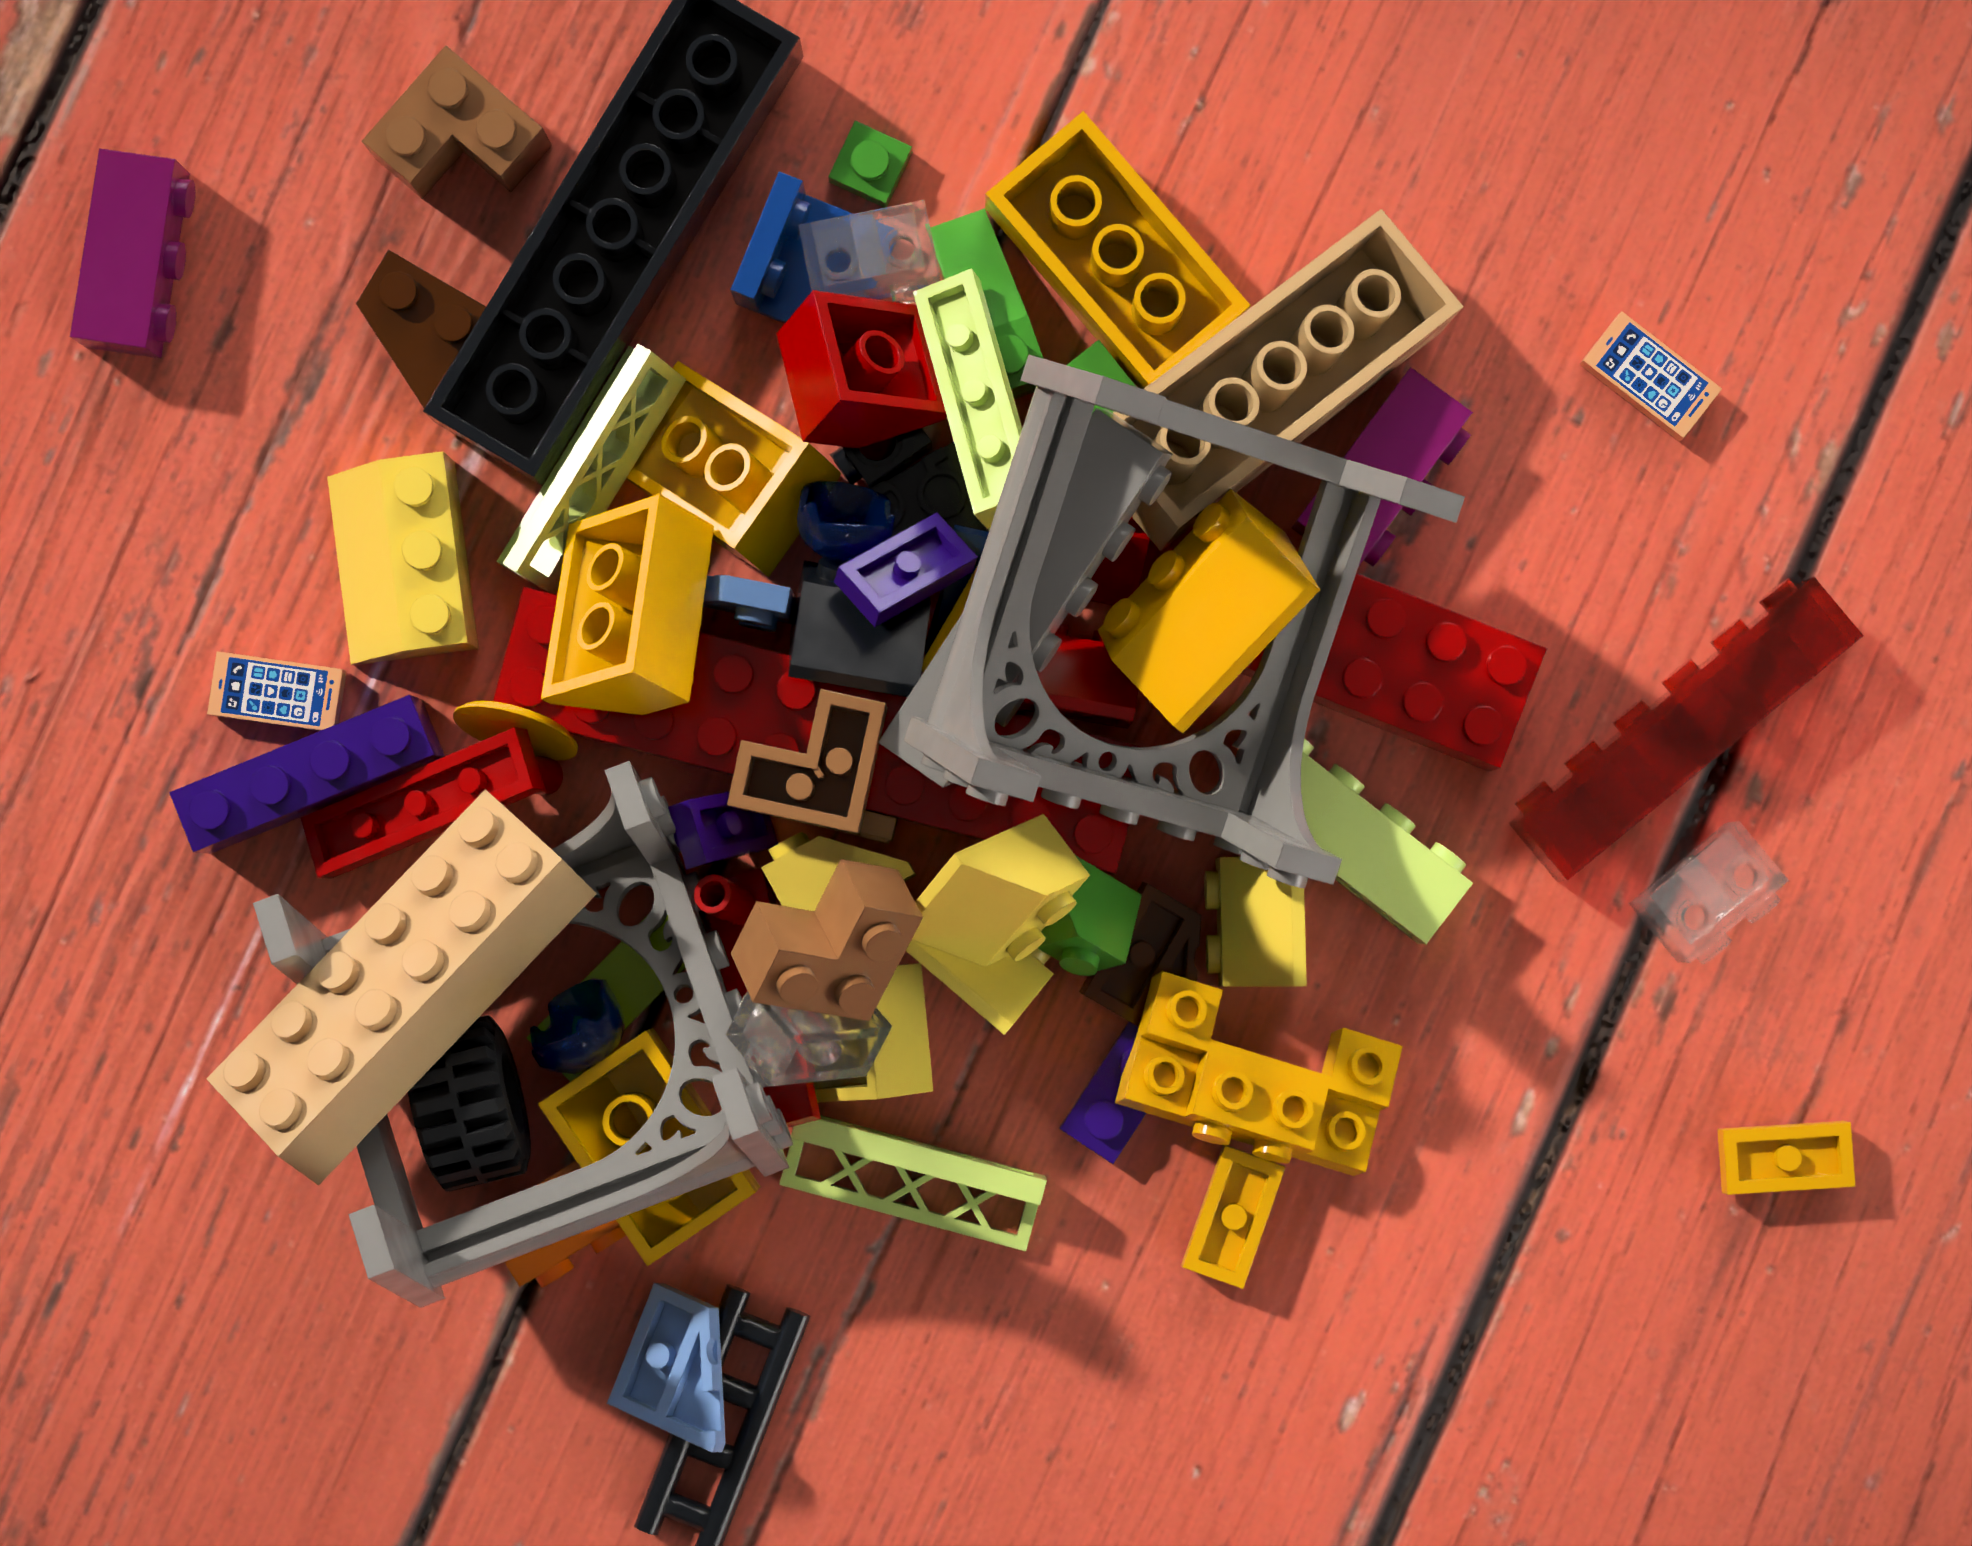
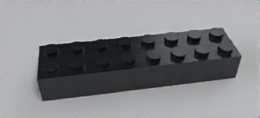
[423,0,804,486]

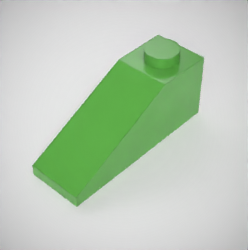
[925,208,1044,399]

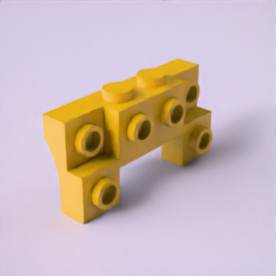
[1115,971,1403,1176]

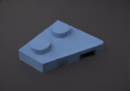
[703,575,797,632]

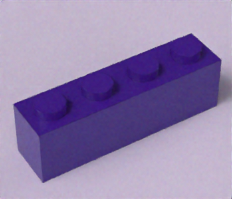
[169,695,445,854]

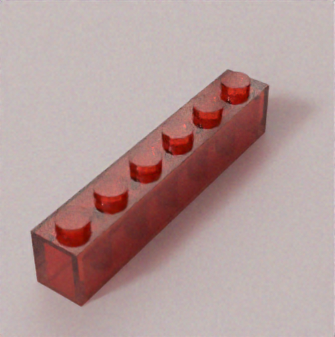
[1509,577,1864,882]

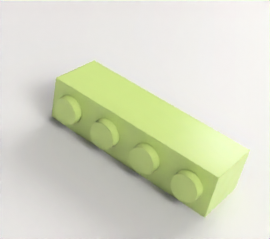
[1301,738,1473,944]

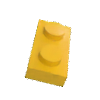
[1717,1121,1856,1195]
[1181,1145,1286,1289]

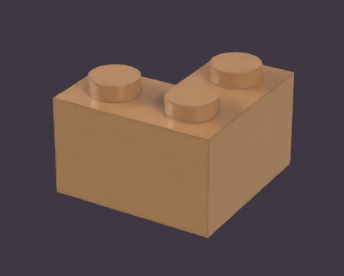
[362,45,552,199]
[727,689,888,835]
[731,859,923,1021]

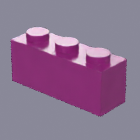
[70,148,196,358]
[1291,367,1473,567]

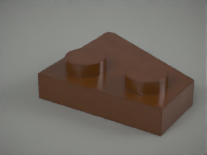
[356,250,486,409]
[1079,881,1202,1027]

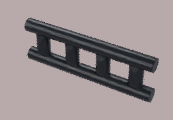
[634,1284,810,1546]

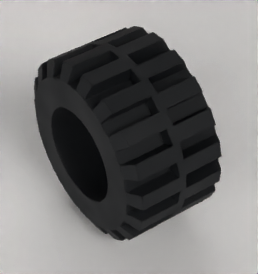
[408,1015,531,1192]

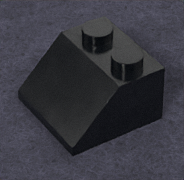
[788,557,931,697]

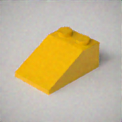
[626,361,842,577]

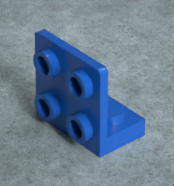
[730,171,898,324]

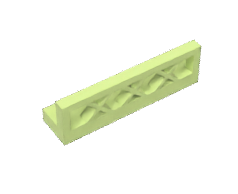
[913,268,1022,530]
[496,344,686,594]
[779,1115,1047,1251]

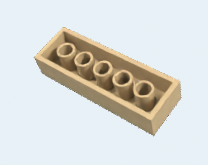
[1113,209,1464,551]
[207,789,597,1185]

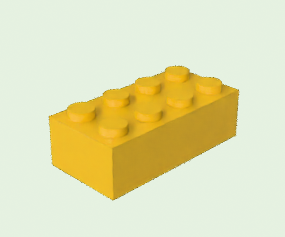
[985,111,1251,389]

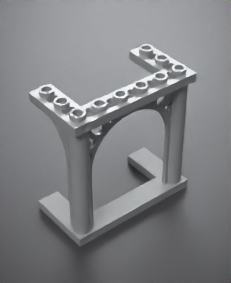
[904,355,1465,888]
[253,761,793,1308]

